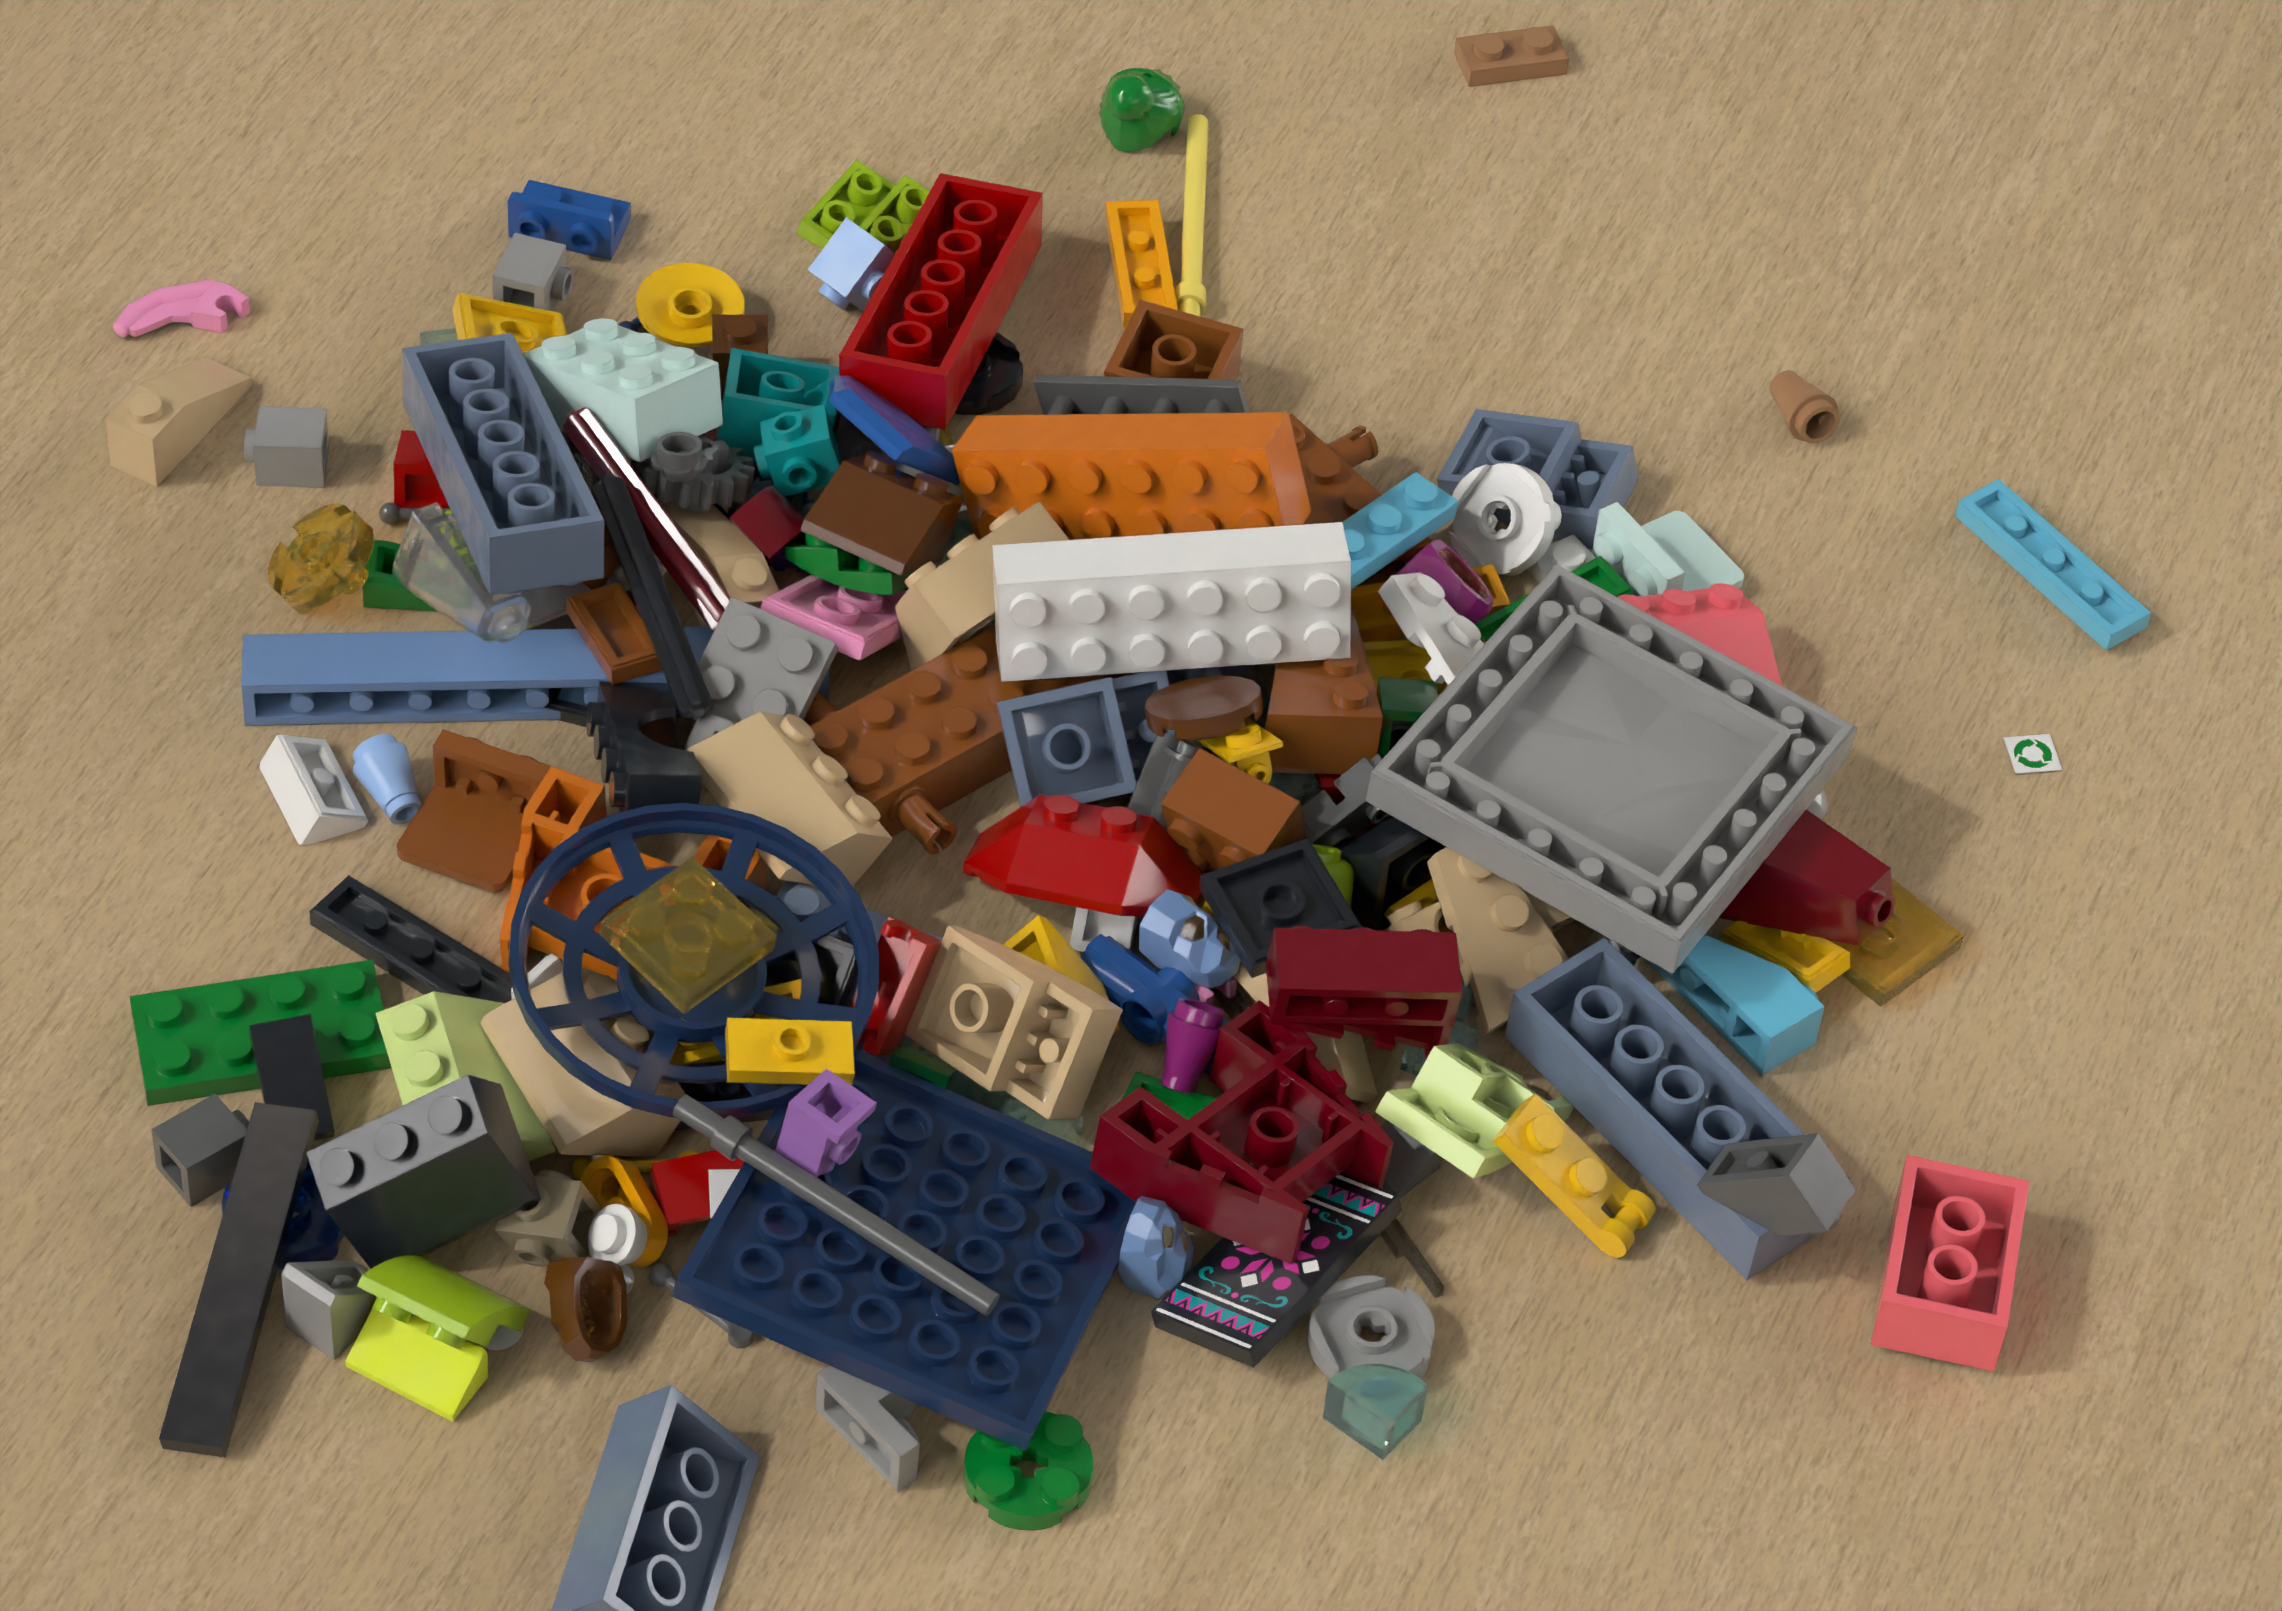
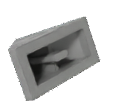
[281,1260,377,1360]

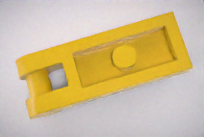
[1492,1094,1656,1258]

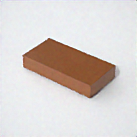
[566,582,662,685]

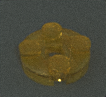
[267,503,374,614]

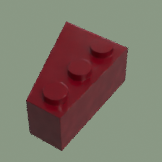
[1266,926,1463,1059]

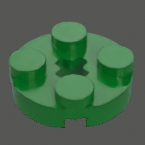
[964,1411,1093,1531]

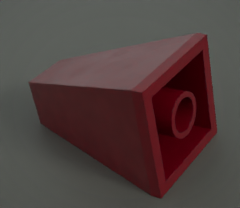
[1718,809,1895,946]

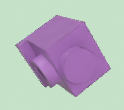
[775,1069,877,1177]

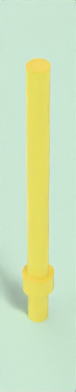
[1175,114,1208,316]

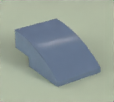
[1437,409,1639,549]
[996,671,1175,807]

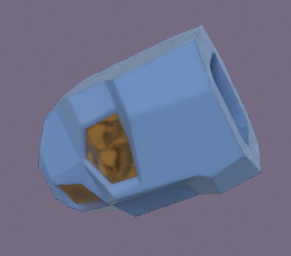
[1139,889,1241,988]
[1118,1196,1194,1300]

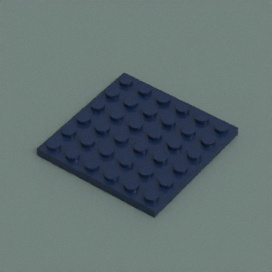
[672,1050,1136,1451]

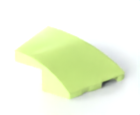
[1375,1043,1574,1179]

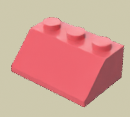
[1618,583,1782,686]

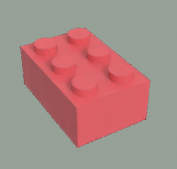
[1870,1155,2030,1372]

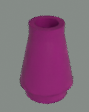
[1160,998,1225,1093]

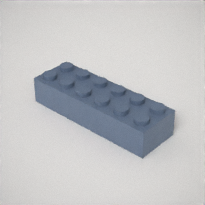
[402,333,604,596]
[1504,937,1850,1280]

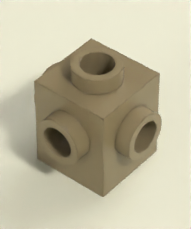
[495,1170,603,1267]

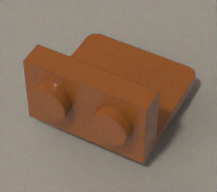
[397,729,551,892]

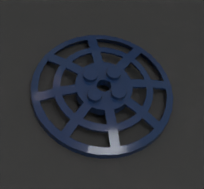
[508,803,879,1118]

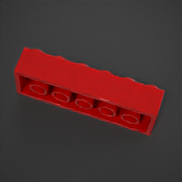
[839,173,1043,430]

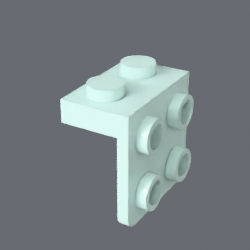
[1592,502,1744,597]

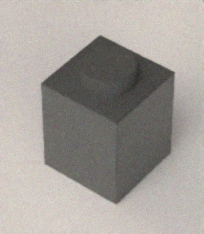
[152,1094,249,1207]

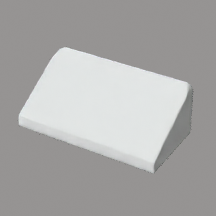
[260,735,368,845]

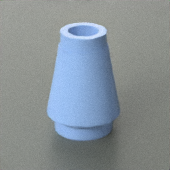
[352,734,422,824]

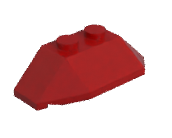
[963,795,1203,917]

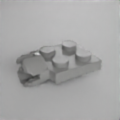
[684,597,839,750]

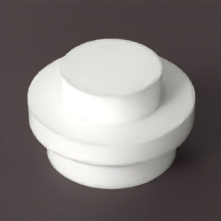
[588,1204,647,1266]

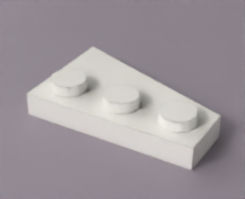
[1378,572,1485,685]

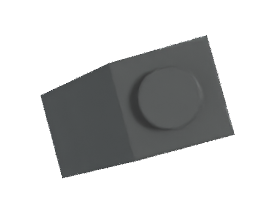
[1697,1133,1856,1236]

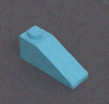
[1646,935,1825,1076]

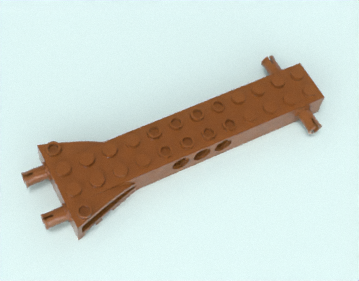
[803,413,1433,854]

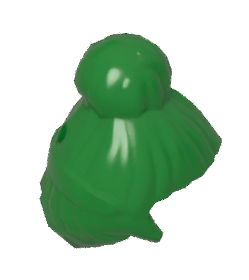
[1099,68,1185,152]

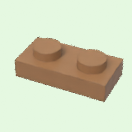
[1454,25,1569,87]

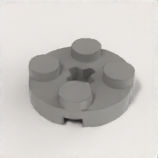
[1307,1275,1435,1397]

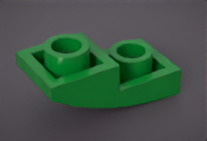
[785,533,914,595]

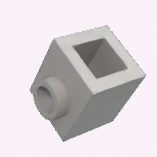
[492,233,573,311]
[244,406,329,488]

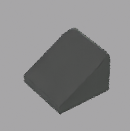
[1381,1120,1442,1199]

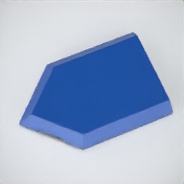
[829,375,961,486]

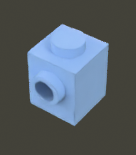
[808,217,895,311]

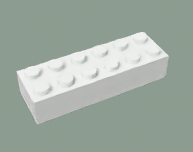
[992,522,1351,682]

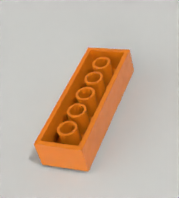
[951,412,1311,540]

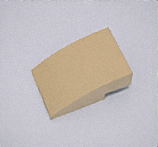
[905,925,1123,1120]

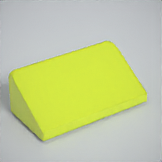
[345,1308,489,1422]

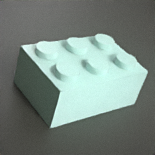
[523,318,723,462]

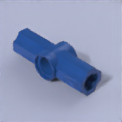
[1080,934,1228,1076]

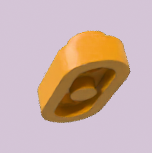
[580,1156,668,1268]

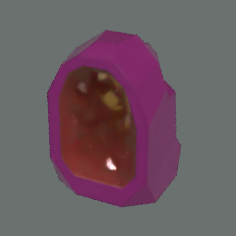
[1396,539,1494,623]

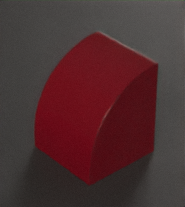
[730,484,805,566]

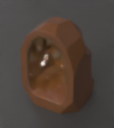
[544,1257,627,1362]

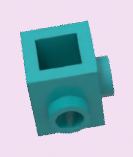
[754,404,842,497]

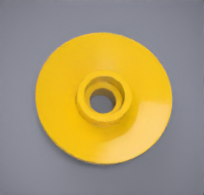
[636,263,745,348]

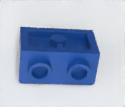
[507,180,631,260]

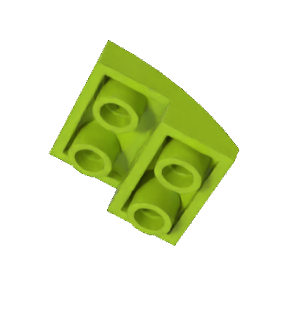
[796,159,930,253]
[357,1255,532,1350]

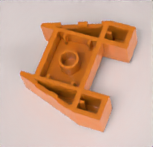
[500,766,768,980]

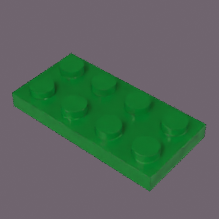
[130,960,392,1106]

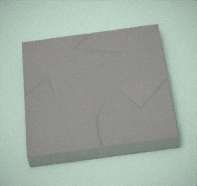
[1366,564,1857,974]

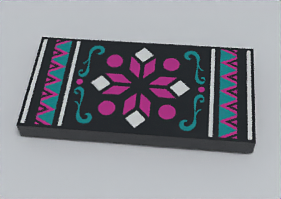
[1151,1173,1402,1368]

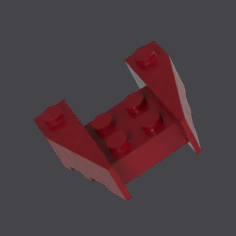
[1090,1000,1394,1264]

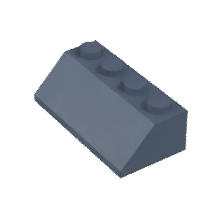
[551,1385,760,1611]

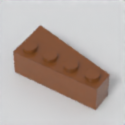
[1265,604,1383,775]

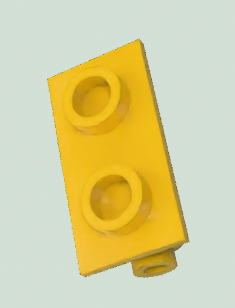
[1197,717,1283,784]

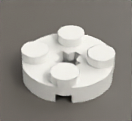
[1449,463,1562,576]

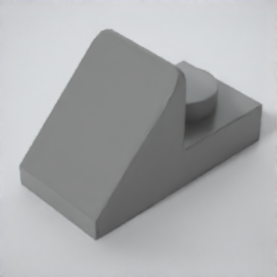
[815,1366,920,1493]

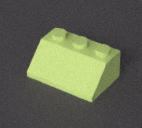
[376,991,556,1162]

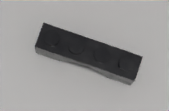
[586,681,702,812]

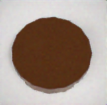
[1145,675,1263,741]

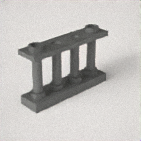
[1033,375,1251,415]

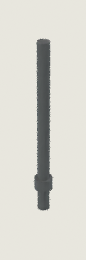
[673,1094,1000,1316]

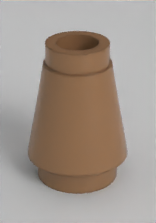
[1769,370,1840,444]

